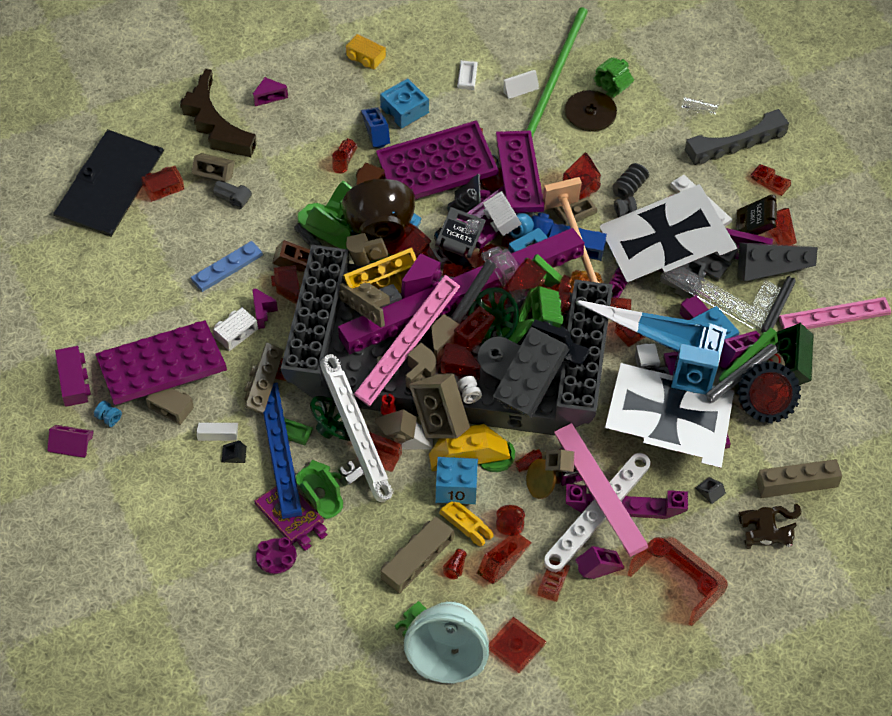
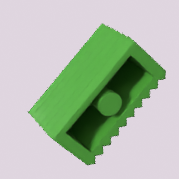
[530,286,563,327]

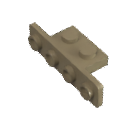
[339,283,390,327]
[244,343,284,414]

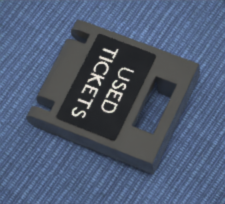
[435,207,486,259]

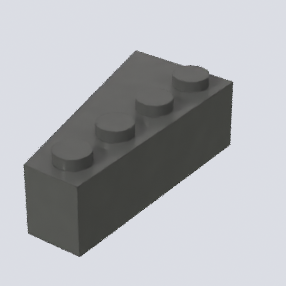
[737,243,818,281]

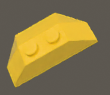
[343,248,416,293]
[429,424,510,472]

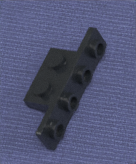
[518,319,590,366]

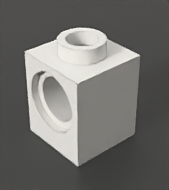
[635,343,660,369]

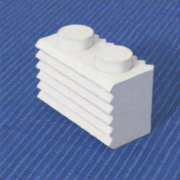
[483,191,521,236]
[213,307,258,351]

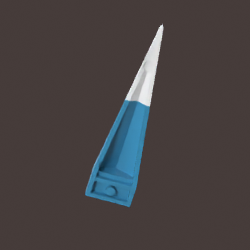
[576,300,727,364]

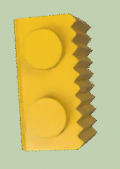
[346,34,386,70]

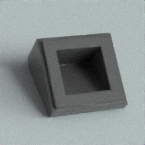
[695,477,726,504]

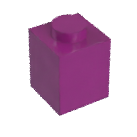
[679,295,709,320]

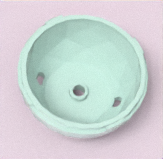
[404,602,489,684]

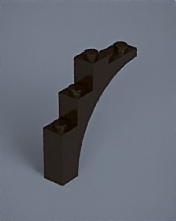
[180,68,257,158]

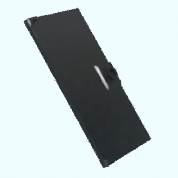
[53,129,164,237]

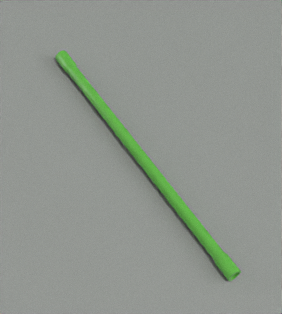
[526,7,588,138]

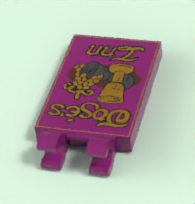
[254,486,328,551]

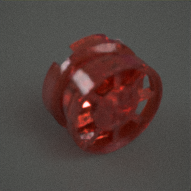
[496,505,525,536]

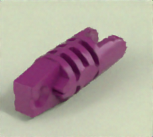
[608,267,628,305]

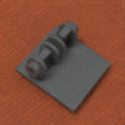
[447,174,481,213]

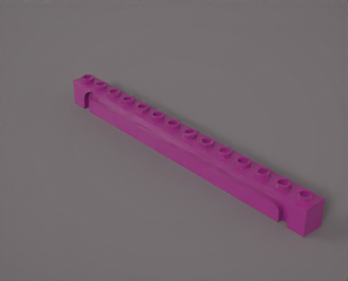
[338,228,585,354]

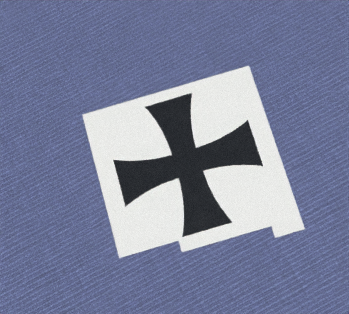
[600,184,737,282]
[605,363,734,468]

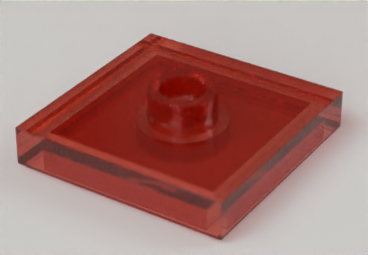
[489,616,546,674]

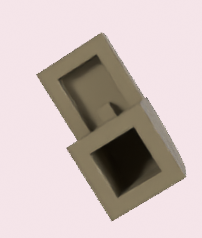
[346,233,388,267]
[406,343,436,390]
[542,450,575,473]

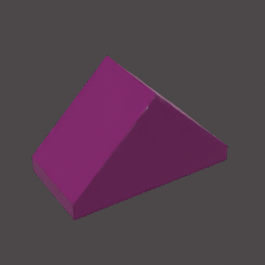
[253,77,288,107]

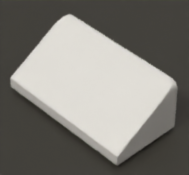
[503,70,539,99]
[197,423,238,441]

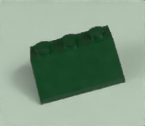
[770,323,814,385]

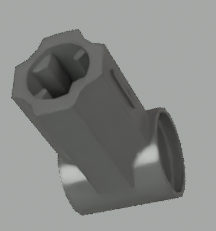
[213,180,252,209]

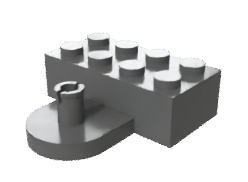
[478,327,569,419]

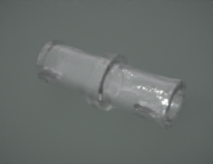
[681,97,718,116]

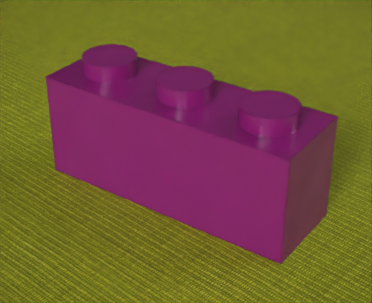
[55,346,91,407]

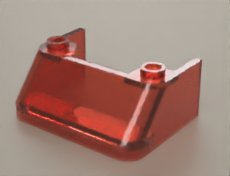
[628,536,728,626]

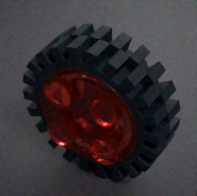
[737,361,801,423]

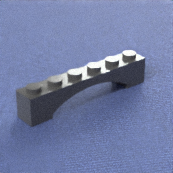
[685,109,789,165]

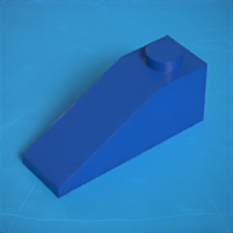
[361,107,390,148]

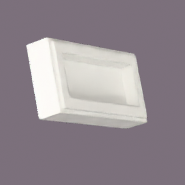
[457,60,478,90]

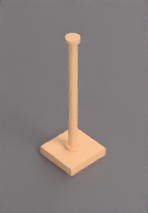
[543,177,600,283]

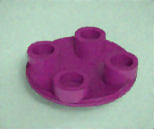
[256,537,297,574]

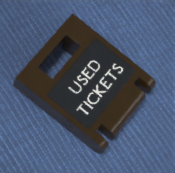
[736,195,777,235]

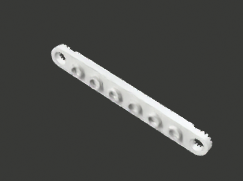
[320,354,393,502]
[544,453,650,572]

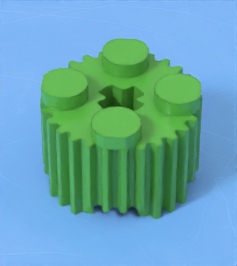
[593,57,634,98]

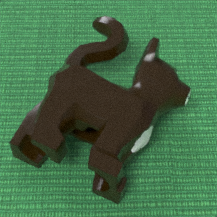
[738,504,802,549]

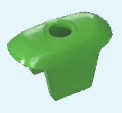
[296,465,343,519]

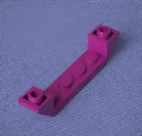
[566,484,688,519]

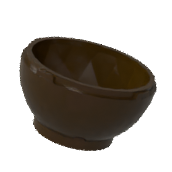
[341,179,415,245]

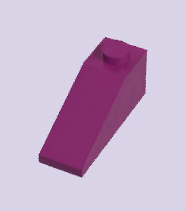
[719,331,760,369]

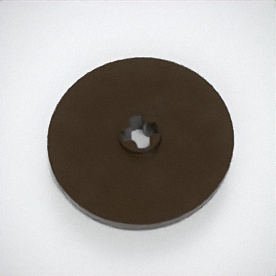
[565,90,617,131]

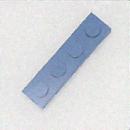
[191,241,263,292]

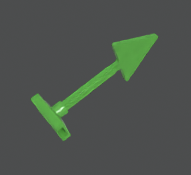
[502,254,563,344]

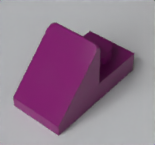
[252,288,278,329]

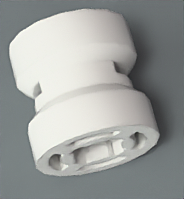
[457,376,482,404]

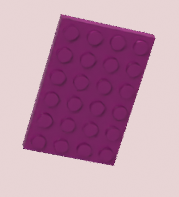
[376,120,499,199]
[95,320,227,405]

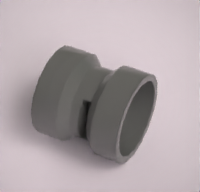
[614,196,637,217]

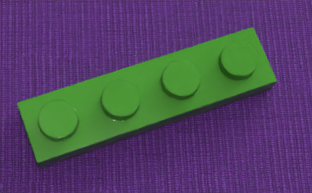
[719,328,778,383]

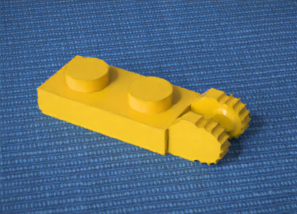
[439,502,494,547]

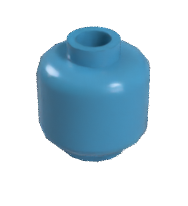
[509,213,534,239]

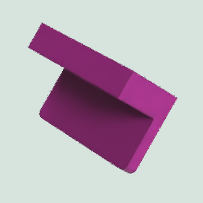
[47,425,94,458]

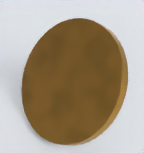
[526,459,561,499]

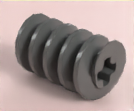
[612,163,650,200]

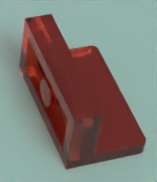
[357,432,402,472]

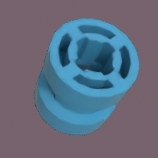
[94,400,122,427]

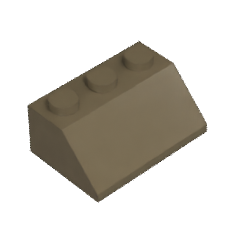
[409,374,470,438]

